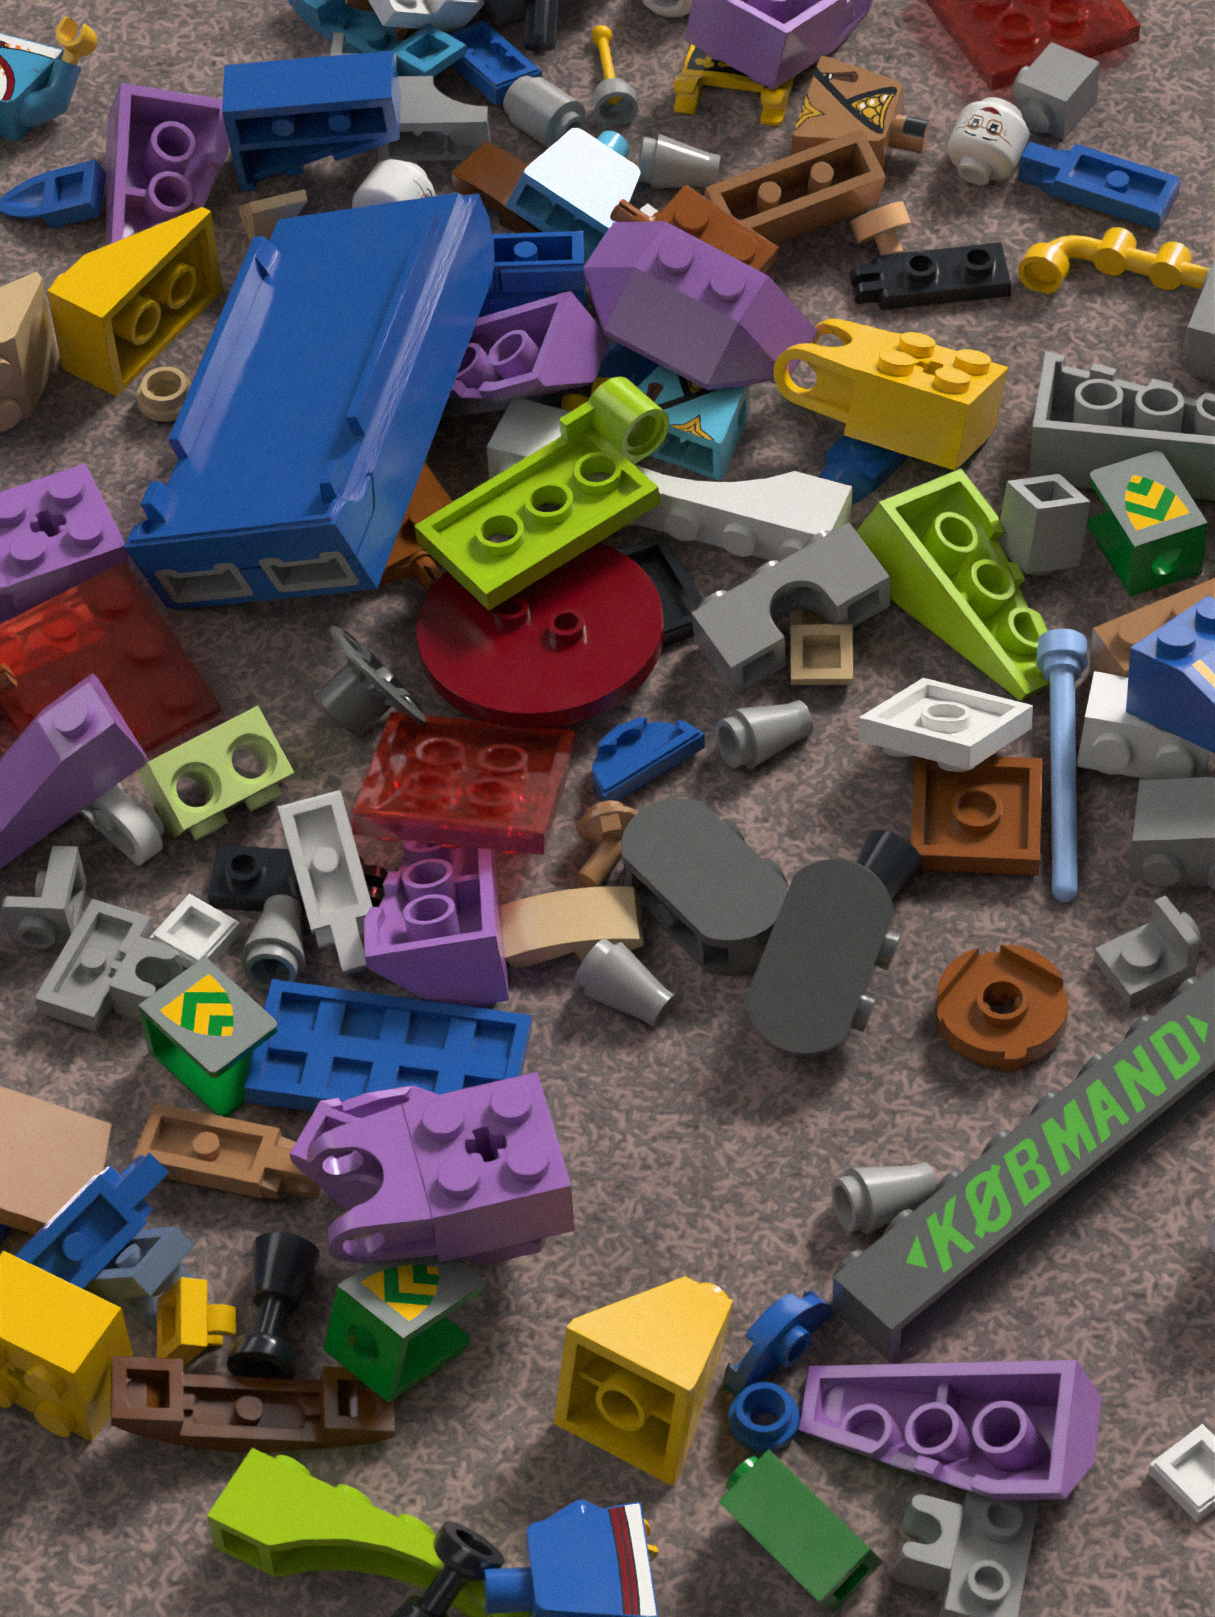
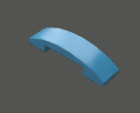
[287,0,468,77]

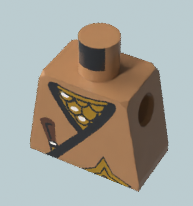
[792,56,931,173]

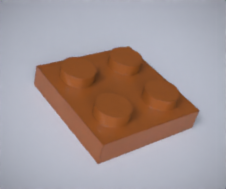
[911,756,1043,876]

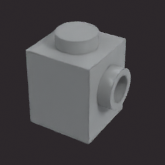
[1012,42,1100,140]
[999,474,1090,576]

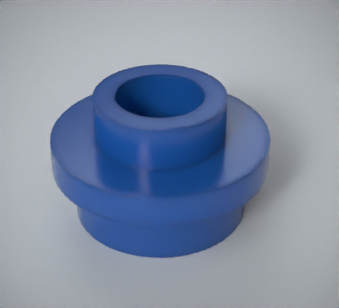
[729,1382,799,1452]

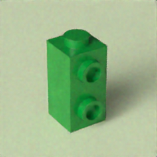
[718,1449,883,1613]

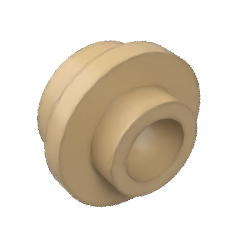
[136,367,192,421]

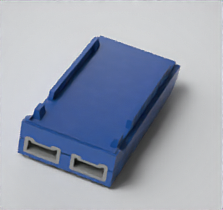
[124,192,495,610]

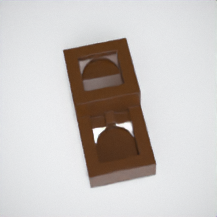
[451,141,543,233]

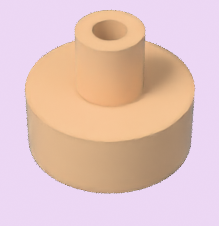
[850,201,911,255]

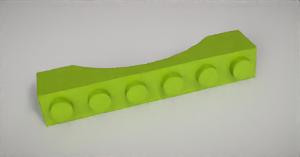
[207,1448,529,1617]

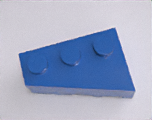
[222,50,401,192]

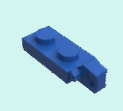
[1018,141,1181,231]
[14,1153,169,1289]

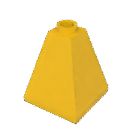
[553,1276,733,1487]

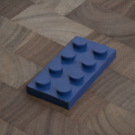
[244,979,532,1112]

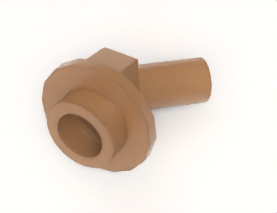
[576,800,637,887]

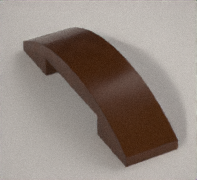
[110,1356,395,1453]

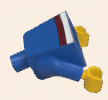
[483,1499,660,1617]

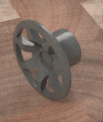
[316,625,429,738]

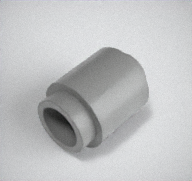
[503,76,585,149]

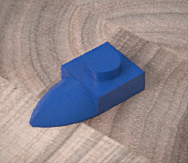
[0,159,107,229]
[818,435,910,505]

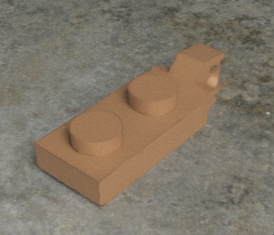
[132,1103,322,1199]

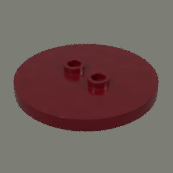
[416,539,664,728]

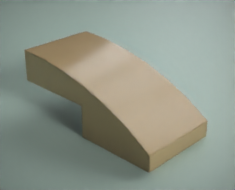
[790,610,853,685]
[500,886,644,968]

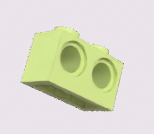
[137,706,294,841]

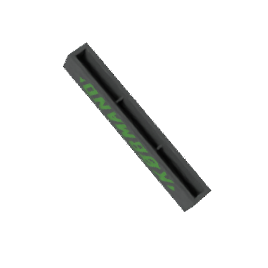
[832,966,1215,1363]

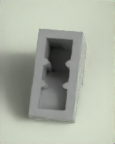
[377,76,490,162]

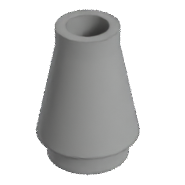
[637,133,720,189]
[715,700,813,769]
[240,895,305,991]
[575,938,676,1028]
[831,1162,938,1235]

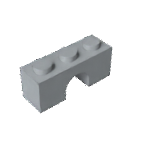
[691,522,890,694]

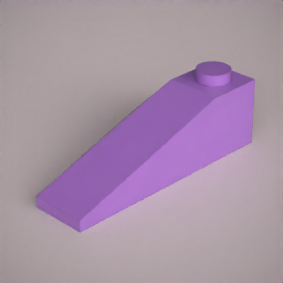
[105,83,229,246]
[449,291,610,399]
[0,673,149,869]
[364,794,509,1008]
[799,1360,1102,1500]

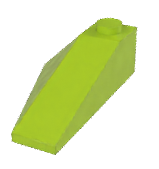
[856,469,1050,701]

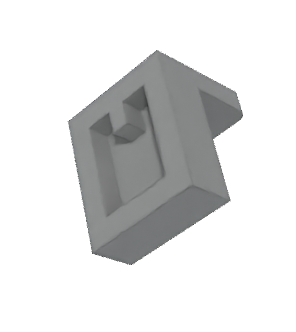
[2,846,87,949]
[1094,896,1202,1007]

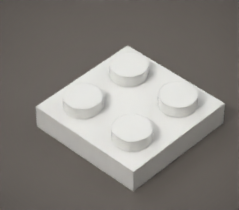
[858,678,1033,772]

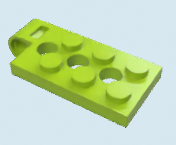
[414,377,669,610]

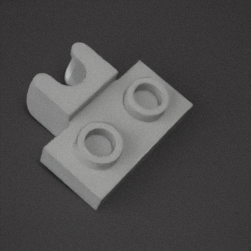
[35,899,183,1032]
[891,1490,1040,1617]

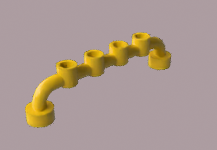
[1018,227,1210,294]

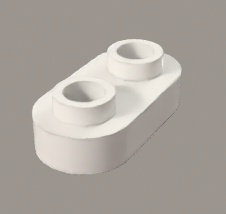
[79,782,165,865]

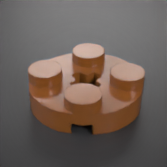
[936,945,1068,1072]

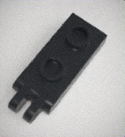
[849,242,1011,310]
[208,845,388,915]

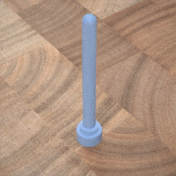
[1037,629,1087,903]

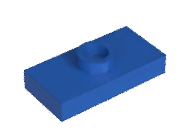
[448,21,542,105]

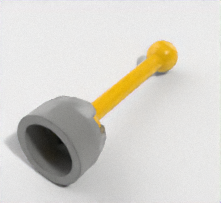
[591,25,638,126]

